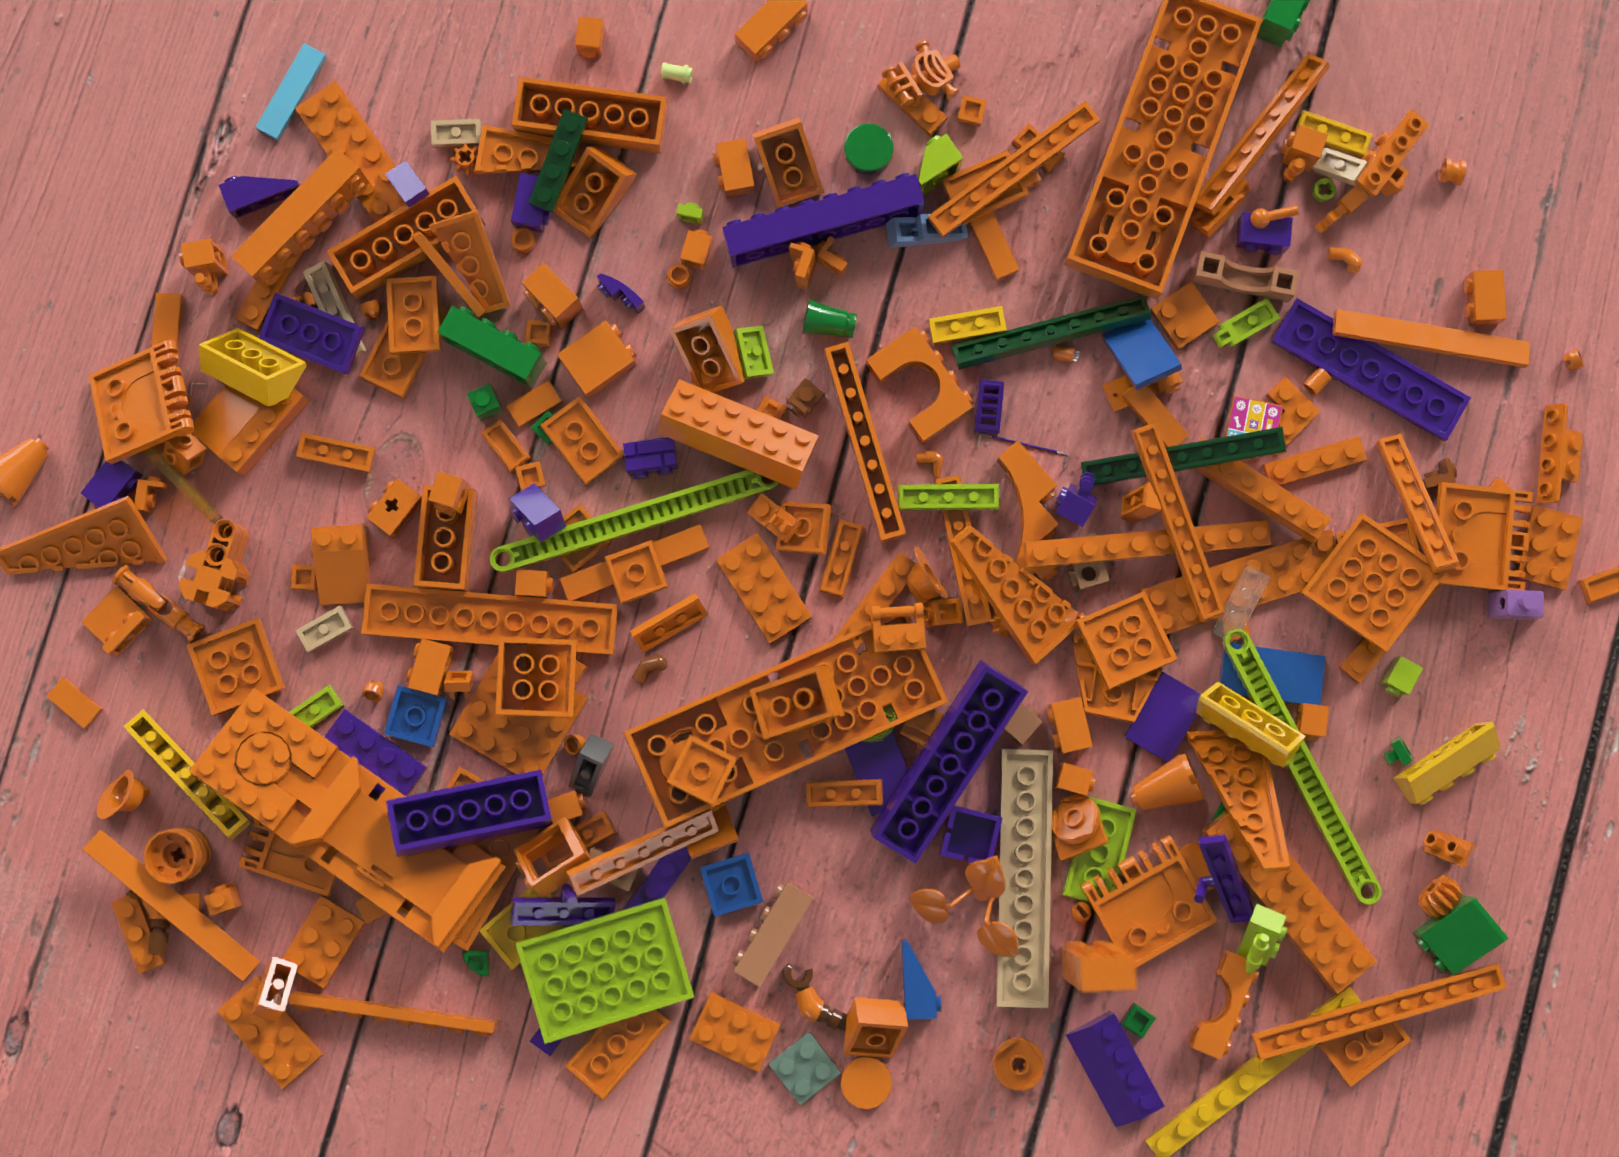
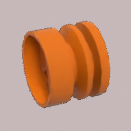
[143,826,212,884]

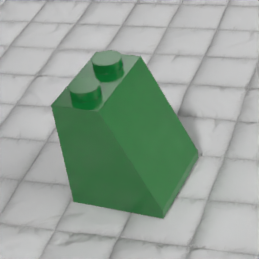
[1413,895,1509,976]

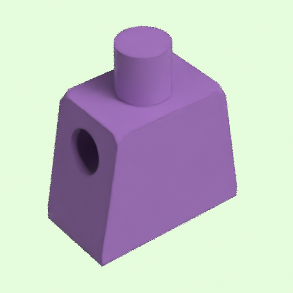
[1488,590,1544,620]

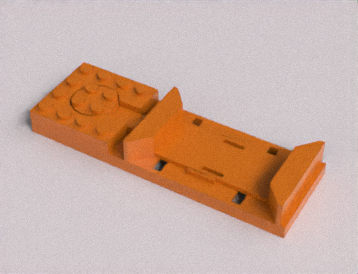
[1064,0,1263,300]
[623,616,948,829]
[189,688,506,954]

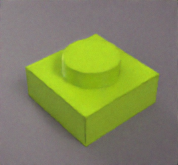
[676,202,704,225]

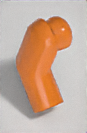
[1327,247,1363,273]

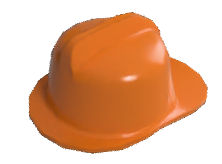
[907,546,948,604]
[96,769,150,820]

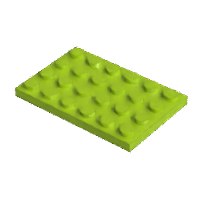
[516,897,694,1044]

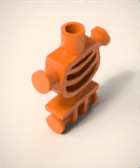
[881,41,960,108]

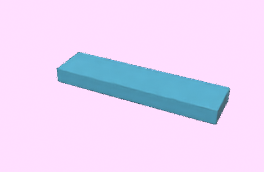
[256,43,327,141]

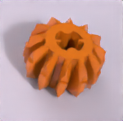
[1418,875,1463,918]

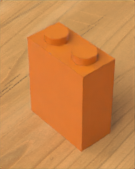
[557,320,637,399]

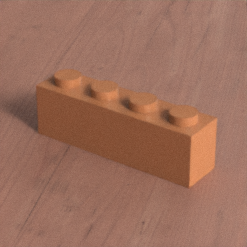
[733,881,814,987]

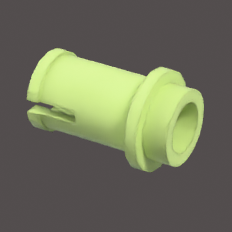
[661,63,693,85]

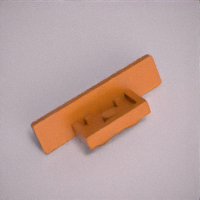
[1356,109,1429,197]
[1536,403,1583,504]

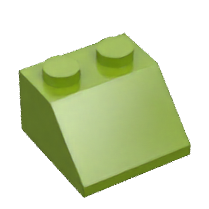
[918,133,963,196]

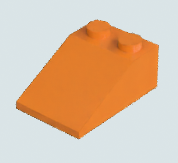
[752,118,824,208]
[554,146,637,238]
[669,305,744,393]
[311,524,370,606]
[749,665,844,740]

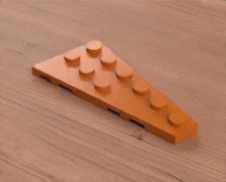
[0,496,167,575]

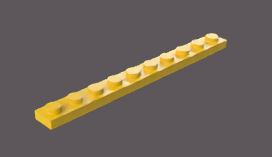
[1144,986,1361,1157]

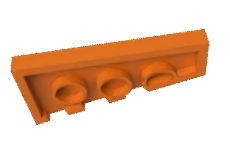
[475,125,581,174]
[429,209,511,313]

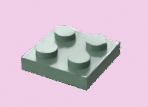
[769,1031,841,1105]

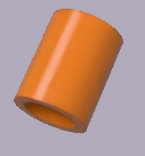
[1303,368,1331,396]

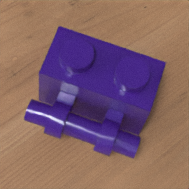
[1055,472,1097,527]

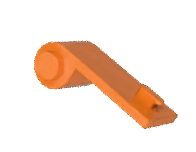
[1101,371,1183,413]

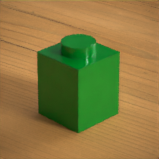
[467,383,504,421]

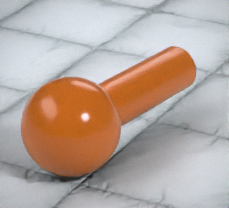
[1250,205,1299,229]

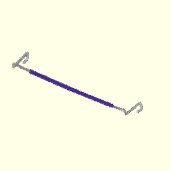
[977,433,1069,470]

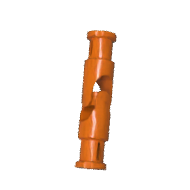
[112,565,206,643]

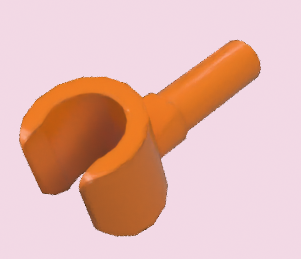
[291,292,318,308]

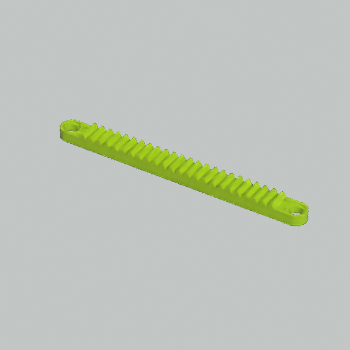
[490,470,779,573]
[1223,629,1382,905]

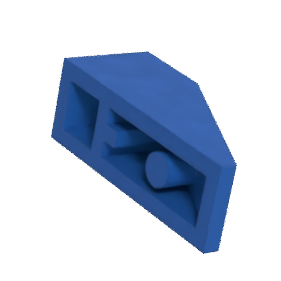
[901,939,941,1020]

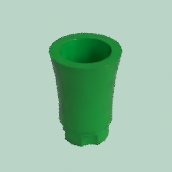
[802,299,857,338]

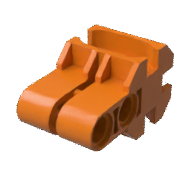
[178,519,250,612]

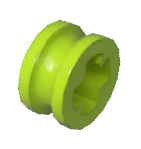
[1312,178,1336,202]

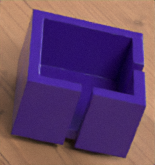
[939,805,1003,863]

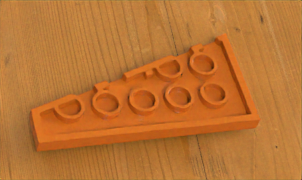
[949,526,1085,664]
[1185,730,1290,873]

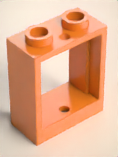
[513,816,592,898]

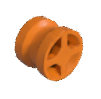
[1439,158,1467,186]

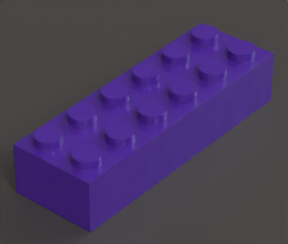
[386,770,552,858]

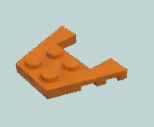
[1072,634,1164,723]

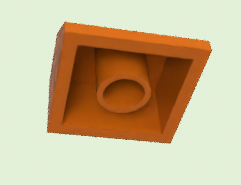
[843,997,908,1058]

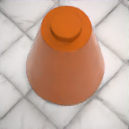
[0,438,49,507]
[1130,752,1205,810]

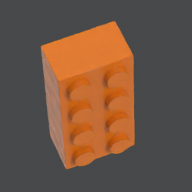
[414,485,478,592]

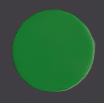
[844,123,893,174]

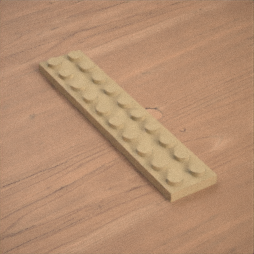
[996,749,1053,1008]

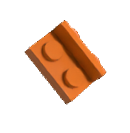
[789,242,816,290]

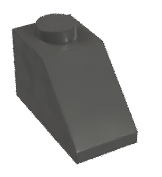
[568,734,614,797]

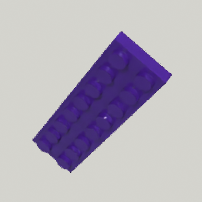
[1271,298,1471,442]

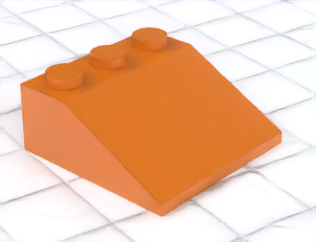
[495,637,577,717]

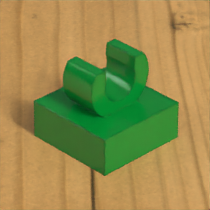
[1384,736,1414,766]

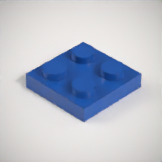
[384,685,448,747]
[700,852,764,917]

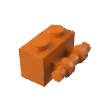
[1280,125,1328,183]
[179,238,228,294]

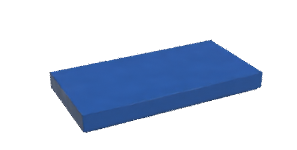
[1219,643,1326,705]

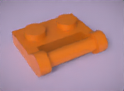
[871,602,926,653]

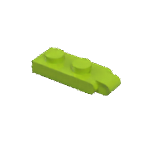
[1212,297,1280,349]

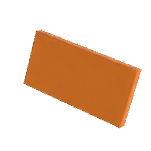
[358,306,449,399]
[564,1009,671,1101]

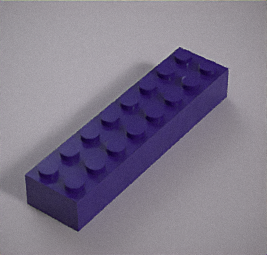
[722,173,924,268]
[870,659,1028,864]

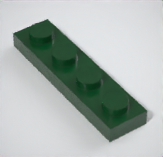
[529,109,588,213]

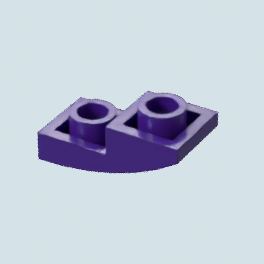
[597,273,645,313]

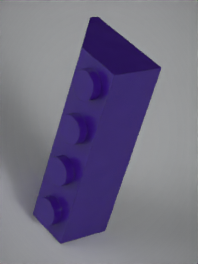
[1066,1011,1165,1127]

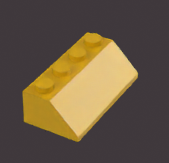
[198,328,306,407]
[1196,682,1306,768]
[1393,722,1501,805]

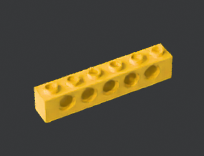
[123,709,250,841]

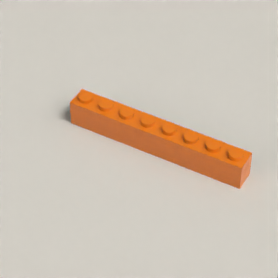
[824,341,906,544]

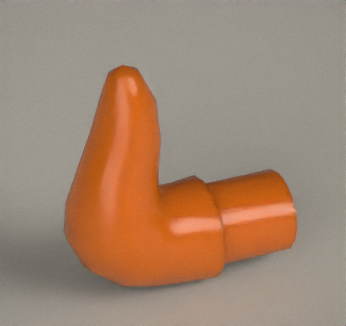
[916,451,943,479]

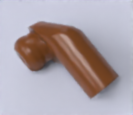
[632,654,668,683]

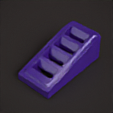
[974,380,1004,434]

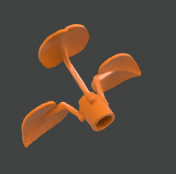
[909,856,1019,957]

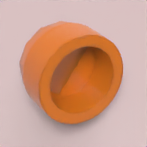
[359,299,381,319]
[1563,348,1585,370]
[362,680,384,702]
[564,734,586,755]
[1071,901,1092,922]

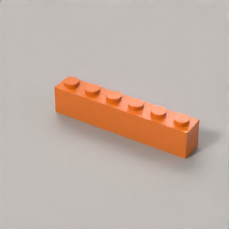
[1194,437,1332,544]

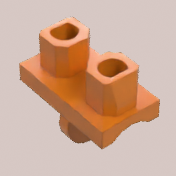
[1423,829,1476,868]

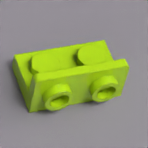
[733,326,774,381]

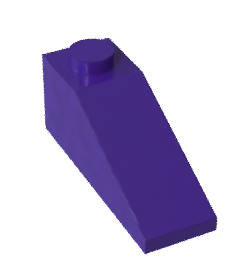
[218,176,301,219]

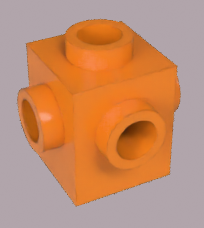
[163,434,207,475]

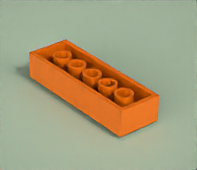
[512,77,669,154]
[231,148,369,288]
[326,176,486,300]
[657,379,818,489]
[1061,940,1137,992]

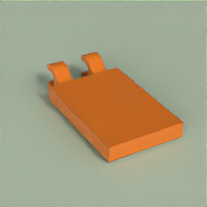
[940,150,1042,226]

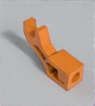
[1314,184,1371,234]

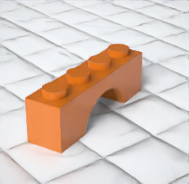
[1188,950,1259,1060]

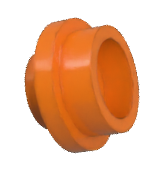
[667,264,692,289]

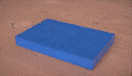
[1102,319,1182,390]

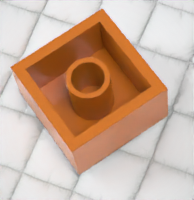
[522,262,583,329]

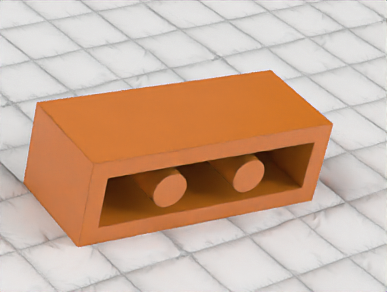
[734,0,808,62]

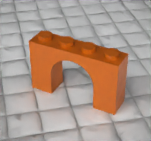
[865,326,973,445]

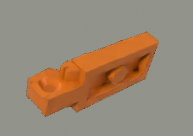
[1189,178,1251,238]

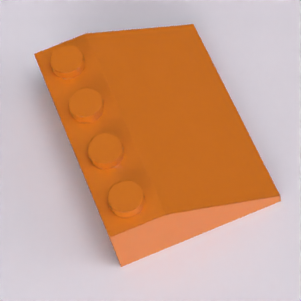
[192,385,310,477]

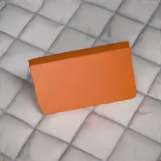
[1120,482,1161,523]

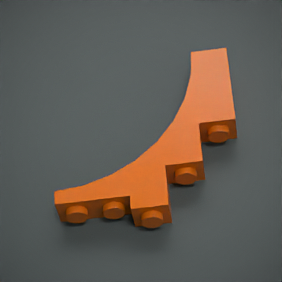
[997,440,1059,581]

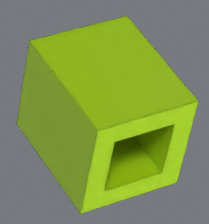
[1380,656,1423,697]

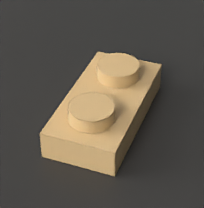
[431,119,482,147]
[1312,148,1368,186]
[295,606,354,653]

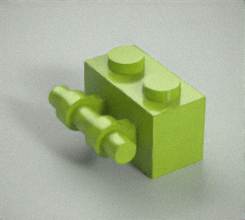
[1237,904,1287,974]

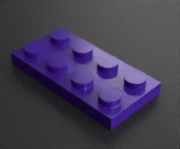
[259,293,365,375]
[324,709,428,797]

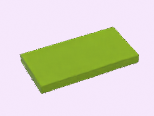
[1062,796,1137,902]

